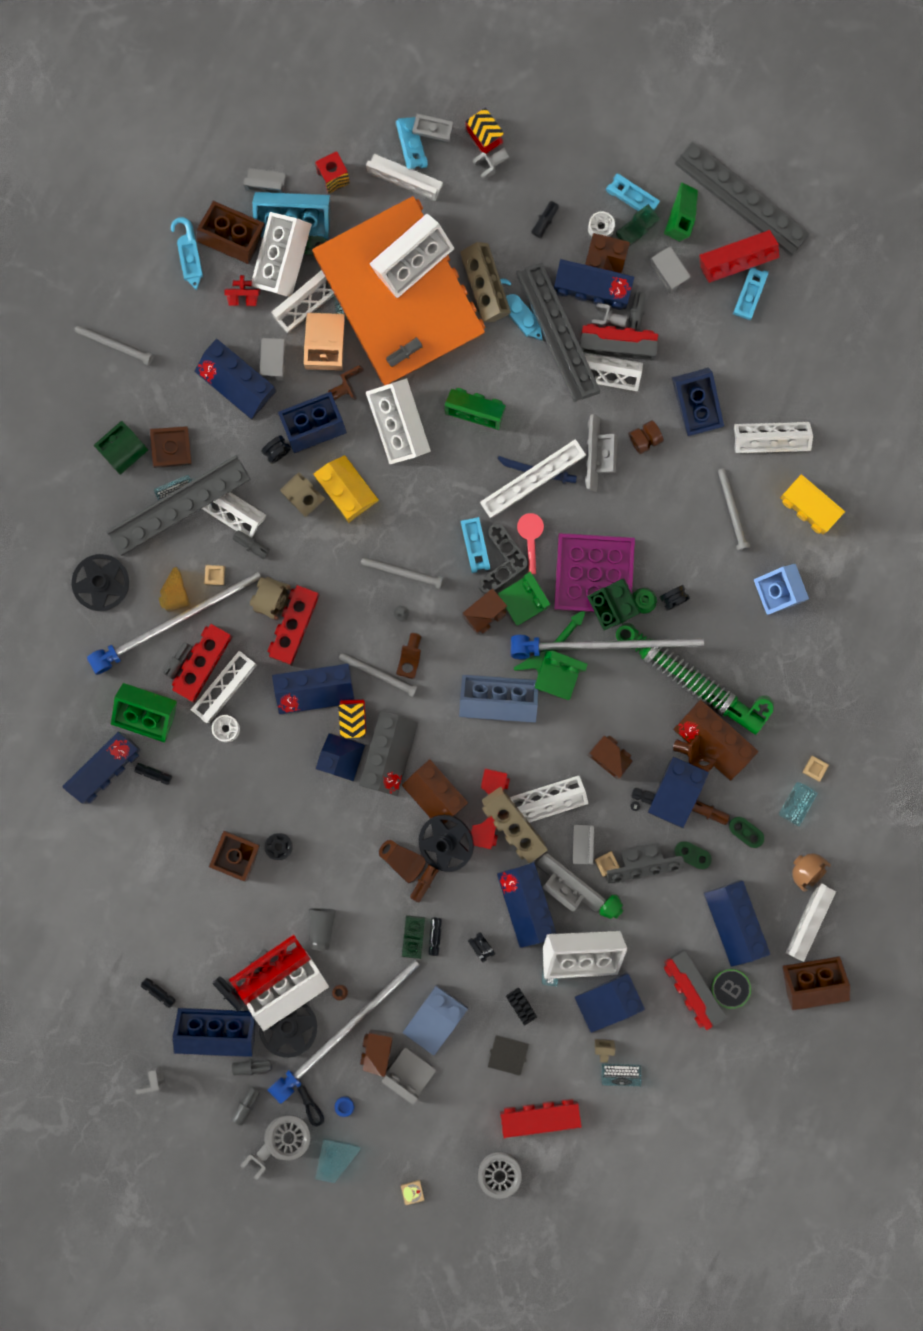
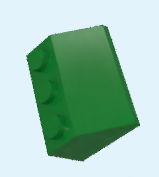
[444,388,506,430]
[110,683,177,743]

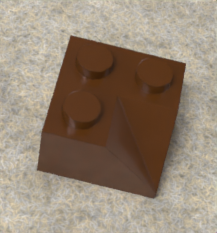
[585,233,630,274]
[463,588,507,635]
[588,735,633,779]
[209,831,260,882]
[360,1029,394,1077]

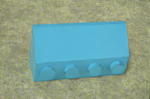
[252,192,330,240]

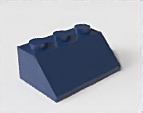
[278,392,347,453]

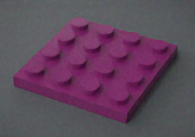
[554,533,635,612]

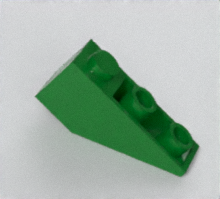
[664,182,698,242]

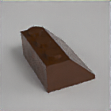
[197,201,264,264]
[402,759,468,824]
[783,956,850,1011]

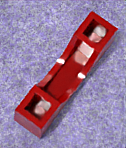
[468,769,510,849]

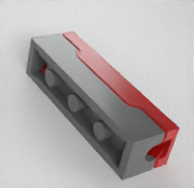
[580,324,658,361]
[663,949,726,1030]

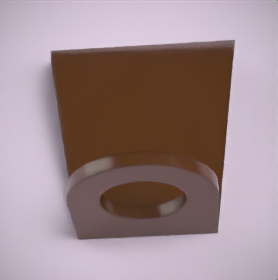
[379,840,426,884]

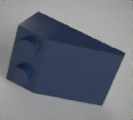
[672,368,724,436]
[647,757,709,828]
[574,972,645,1033]

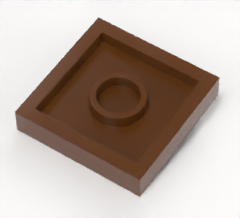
[150,426,191,468]

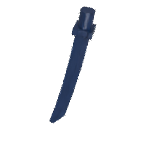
[497,456,577,484]

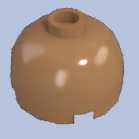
[792,853,831,892]

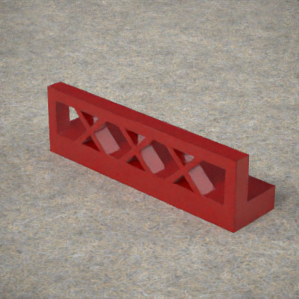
[229,934,311,1005]

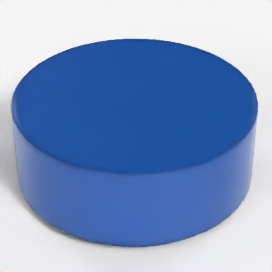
[335,1096,354,1117]

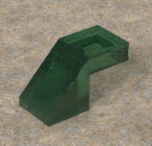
[616,204,660,246]

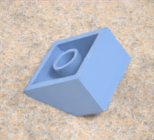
[754,563,809,615]

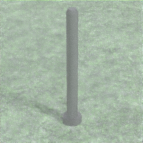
[75,326,154,366]
[718,468,750,551]
[361,558,444,590]
[339,653,418,698]

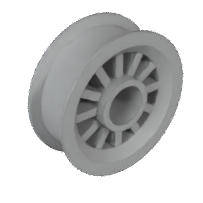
[264,1116,310,1160]
[478,1152,521,1199]

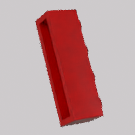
[699,230,779,283]
[500,1099,582,1138]

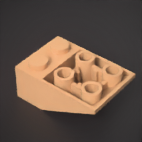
[304,313,345,371]

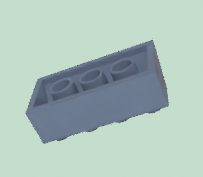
[459,675,538,722]

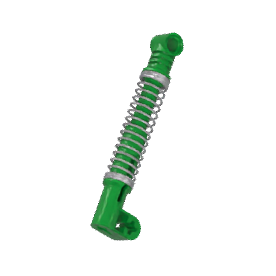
[616,623,774,735]

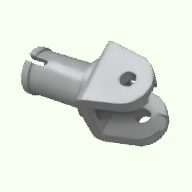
[473,148,510,180]
[591,304,629,328]
[240,1144,271,1180]

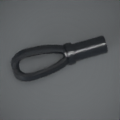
[298,1085,324,1127]

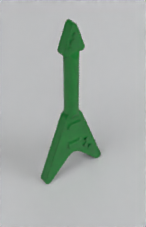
[514,611,586,692]

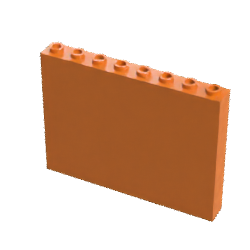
[312,196,486,386]

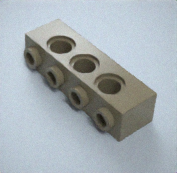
[460,242,511,322]
[482,786,548,864]

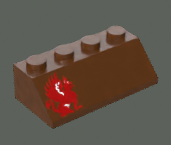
[673,700,759,781]

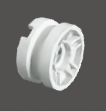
[588,211,615,238]
[212,715,240,742]

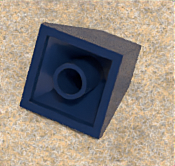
[315,733,365,782]

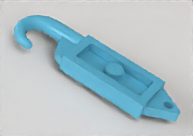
[171,217,203,290]
[500,279,542,341]

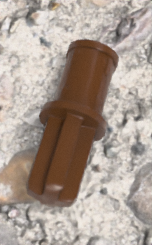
[692,800,730,825]
[410,864,439,903]
[332,985,348,1001]

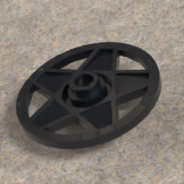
[71,554,129,611]
[419,815,474,872]
[259,1004,318,1058]

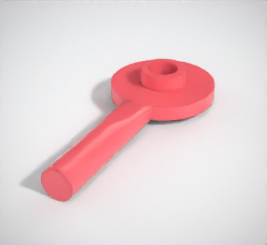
[517,513,544,574]

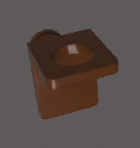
[328,365,364,400]
[396,633,422,679]
[673,736,716,772]

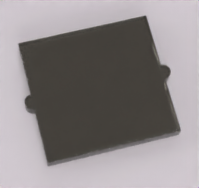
[488,1035,529,1076]

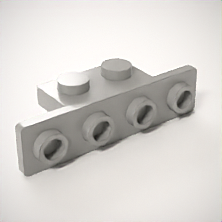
[585,414,617,492]
[536,853,606,912]

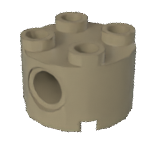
[280,472,325,517]
[250,577,291,620]

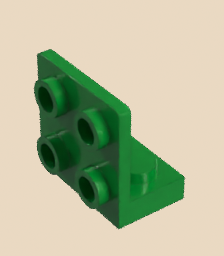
[498,572,550,626]
[534,651,588,700]

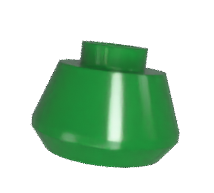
[633,588,657,614]
[599,894,624,919]

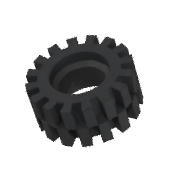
[506,987,537,1026]

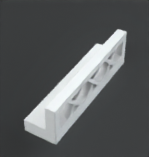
[366,154,443,201]
[271,270,335,334]
[583,352,643,392]
[734,422,813,453]
[202,492,266,538]
[191,651,257,724]
[510,776,588,827]
[785,883,836,962]

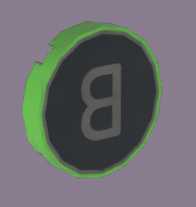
[712,969,751,1008]

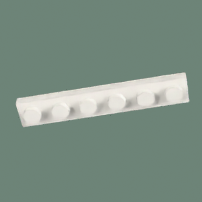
[480,439,586,519]

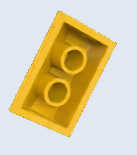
[313,455,379,523]
[780,474,845,535]

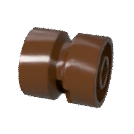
[628,420,664,454]

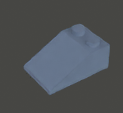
[402,985,468,1055]

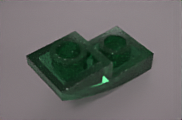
[402,915,425,959]

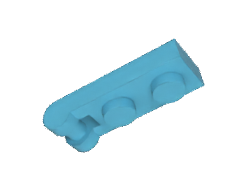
[396,117,428,169]
[606,174,660,218]
[733,267,769,320]
[461,517,491,573]

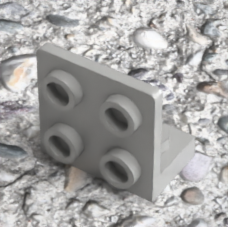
[381,1047,436,1105]

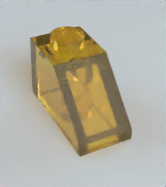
[159,567,190,612]

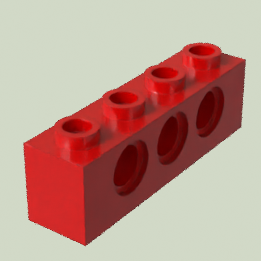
[268,585,320,666]
[172,624,233,703]

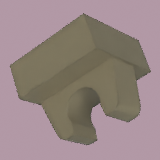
[594,1039,615,1063]

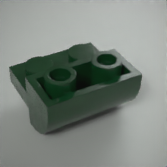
[93,421,148,475]
[587,579,641,631]

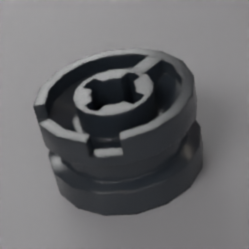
[261,435,291,464]
[660,585,690,611]
[265,833,293,860]
[468,932,495,963]

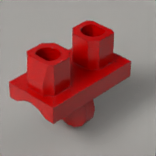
[224,275,261,306]

